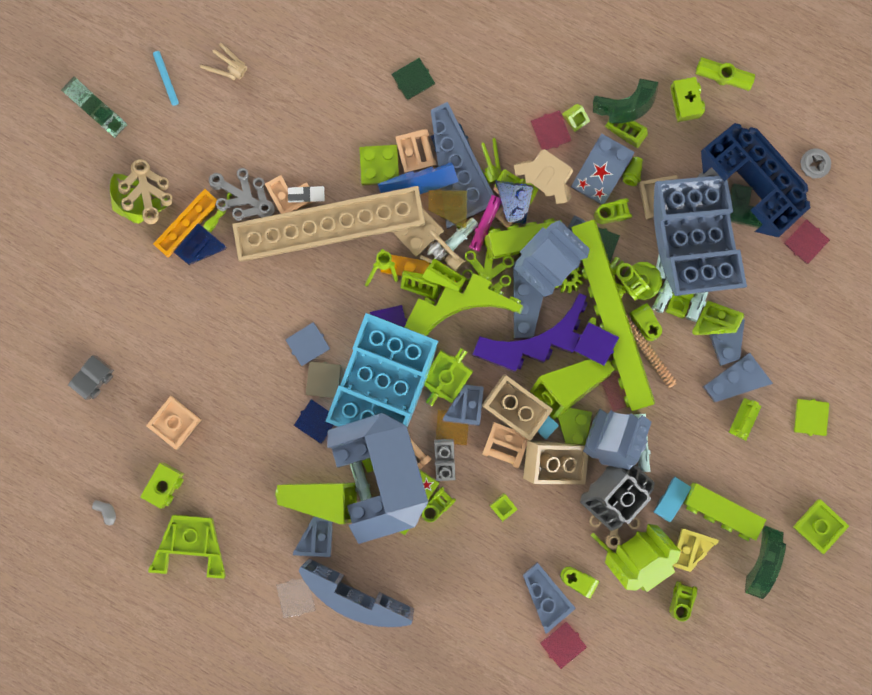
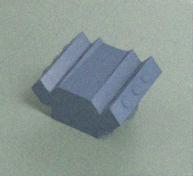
[514,220,590,297]
[583,409,652,470]

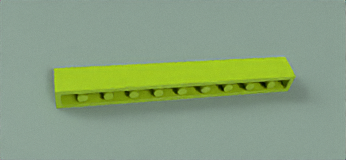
[571,219,655,411]

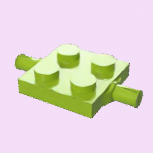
[424,348,473,406]

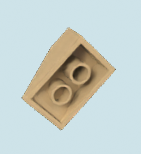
[482,375,553,441]
[523,440,588,484]

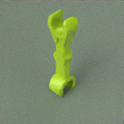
[203,192,232,233]

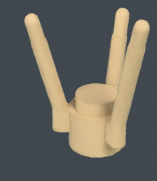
[200,43,247,80]
[420,230,465,272]

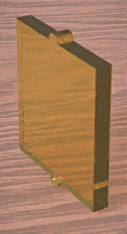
[436,410,468,445]

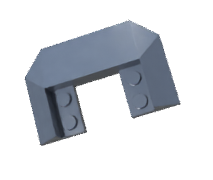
[327,413,428,544]

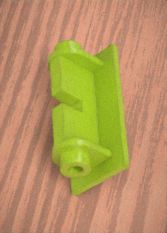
[728,398,762,441]

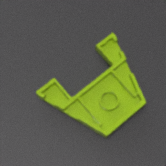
[148,515,226,579]

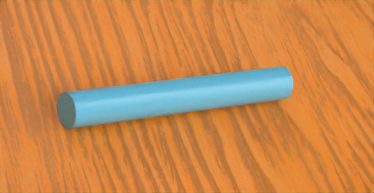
[153,51,179,106]

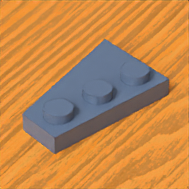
[523,562,576,634]

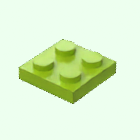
[359,145,399,186]
[793,499,849,555]

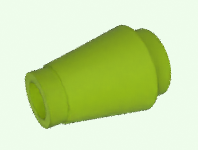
[622,156,643,186]

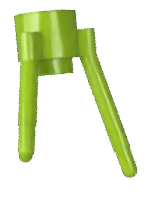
[480,138,502,184]
[365,249,398,286]

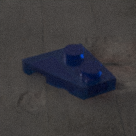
[496,180,533,224]
[174,223,227,265]

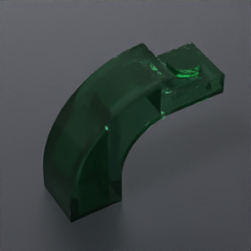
[61,76,128,138]
[593,78,658,123]
[745,526,786,599]

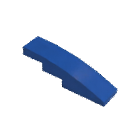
[378,162,459,194]

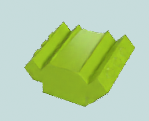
[605,524,681,592]

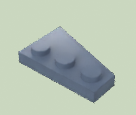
[703,353,773,402]

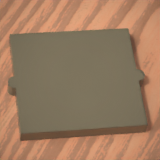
[306,361,341,398]

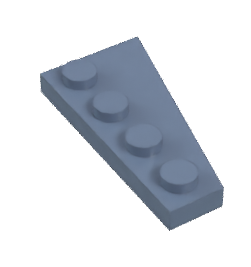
[513,262,543,339]

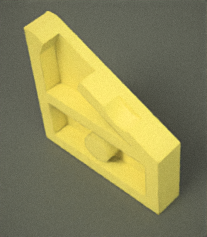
[673,528,719,572]

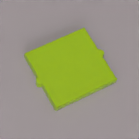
[794,399,830,436]

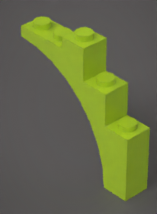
[404,273,524,336]

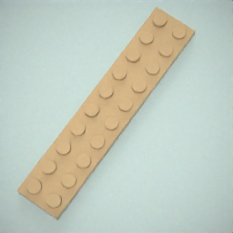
[232,186,426,262]

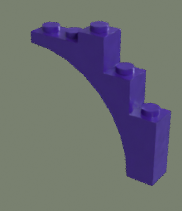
[472,293,588,372]

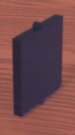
[293,399,334,444]

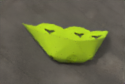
[110,174,168,224]

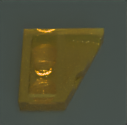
[428,190,467,229]

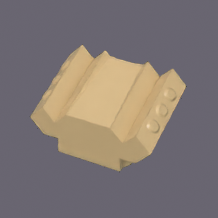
[514,149,573,204]

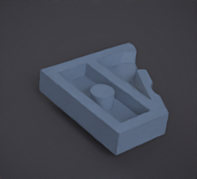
[442,385,484,426]
[293,516,333,557]

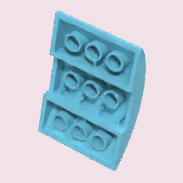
[325,313,438,427]

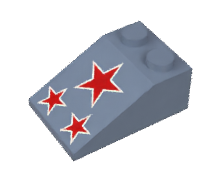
[571,133,635,205]

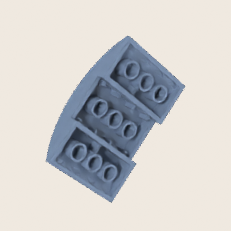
[654,176,747,296]
[299,558,414,627]

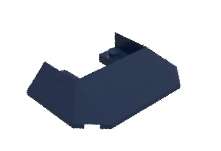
[701,123,811,237]

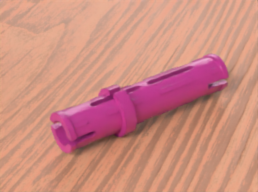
[469,195,503,252]

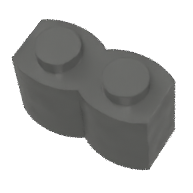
[68,355,114,400]

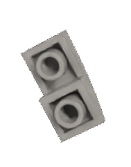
[434,439,455,481]

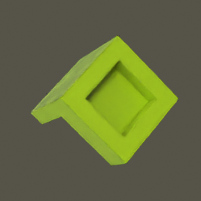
[489,493,518,522]

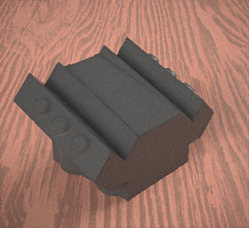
[580,465,655,531]

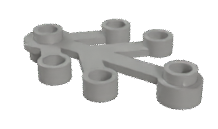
[209,168,275,221]

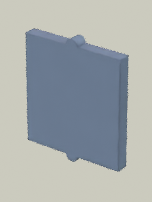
[285,322,330,366]

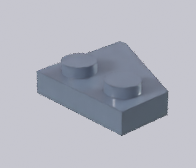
[709,318,745,366]

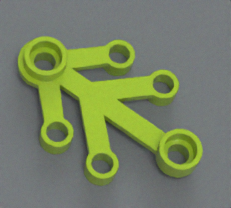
[462,240,514,290]

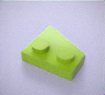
[692,301,744,335]

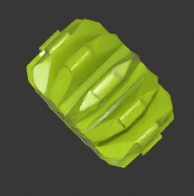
[555,267,584,294]

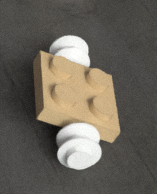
[392,209,447,262]

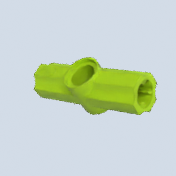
[695,57,755,91]

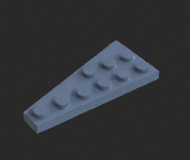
[431,102,494,229]

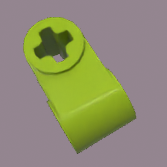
[594,198,633,224]
[616,263,651,300]
[629,303,662,341]
[421,486,456,522]
[560,566,600,599]
[669,581,698,622]

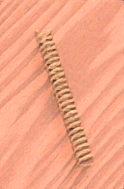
[625,311,676,388]

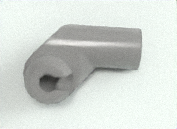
[92,500,116,525]

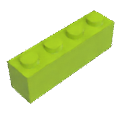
[485,218,562,260]
[683,483,766,542]

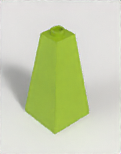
[530,359,615,420]
[275,482,357,524]

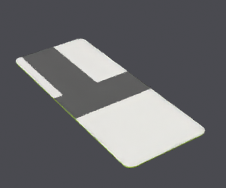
[288,186,325,203]

